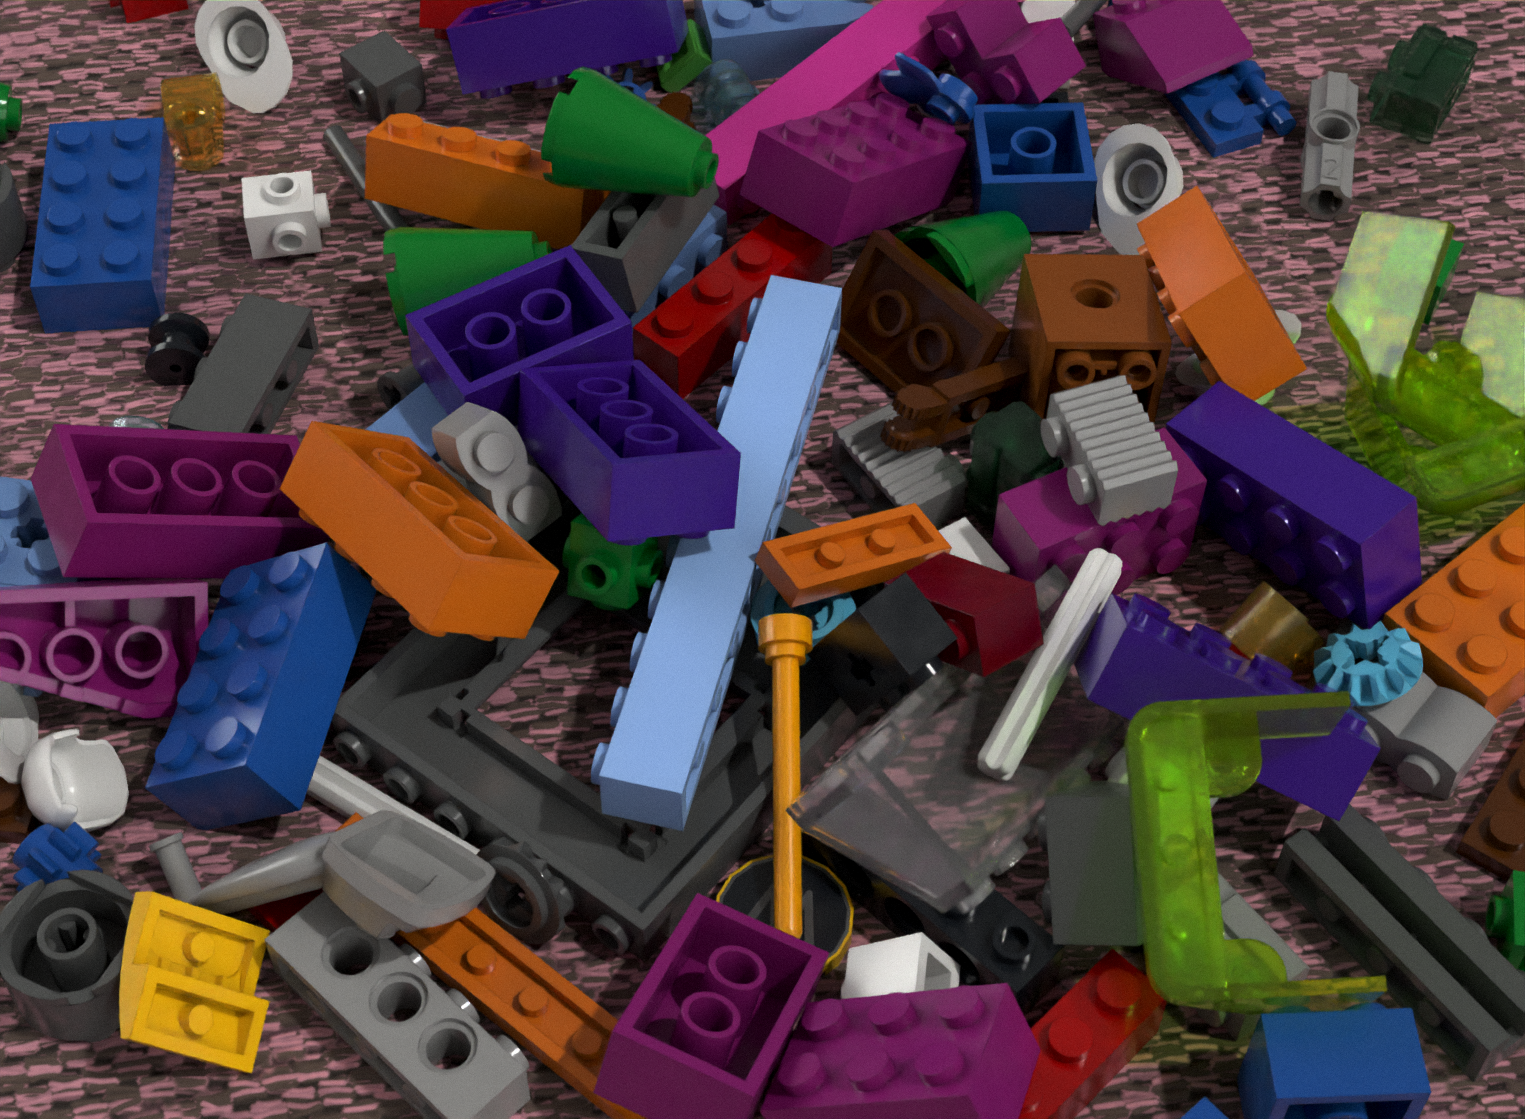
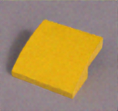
[119,891,270,1073]

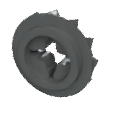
[476,836,571,944]

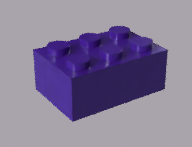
[405,245,634,426]

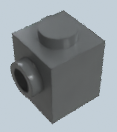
[339,30,427,124]

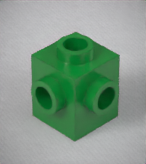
[562,513,664,610]

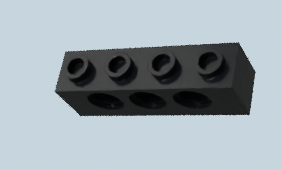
[801,773,1065,1016]

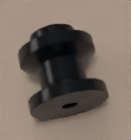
[145,312,210,386]

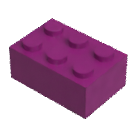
[992,427,1207,620]
[593,893,829,1119]
[760,983,1041,1119]

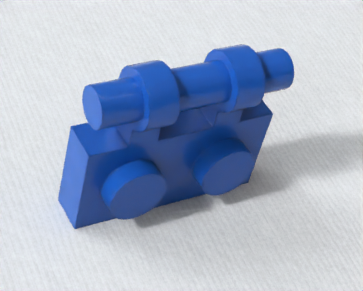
[1164,59,1296,158]

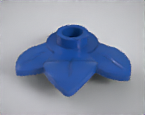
[879,52,978,125]

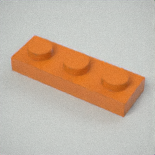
[754,503,952,608]

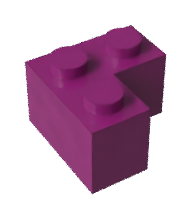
[926,0,1086,105]

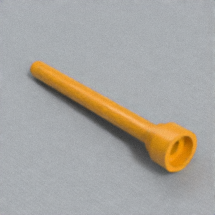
[758,613,813,939]

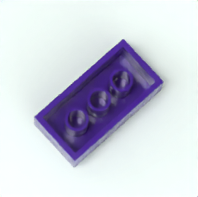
[446,0,689,99]
[518,360,741,546]
[1166,381,1422,629]
[1074,593,1381,821]

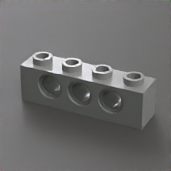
[264,892,531,1119]

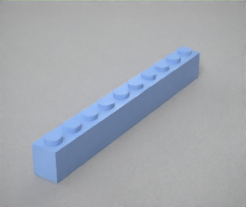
[591,275,842,831]

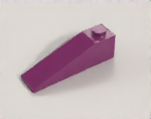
[0,578,208,718]

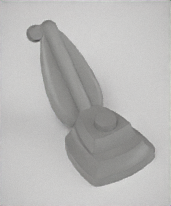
[148,810,496,938]

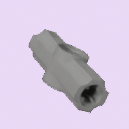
[1299,71,1360,221]

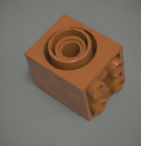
[1008,254,1172,441]

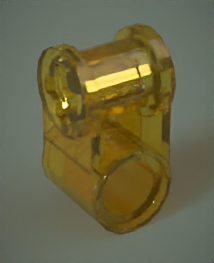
[160,72,226,171]
[1218,581,1324,679]

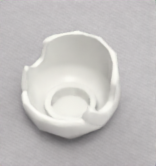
[21,729,129,832]

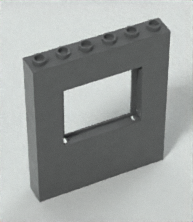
[332,490,884,963]

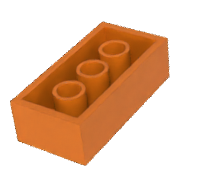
[1136,185,1307,401]
[279,421,559,641]
[1382,503,1525,718]

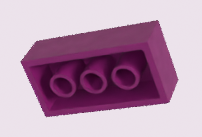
[739,93,973,247]
[31,424,330,579]

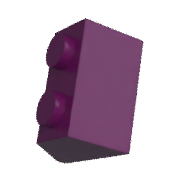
[1093,0,1254,94]

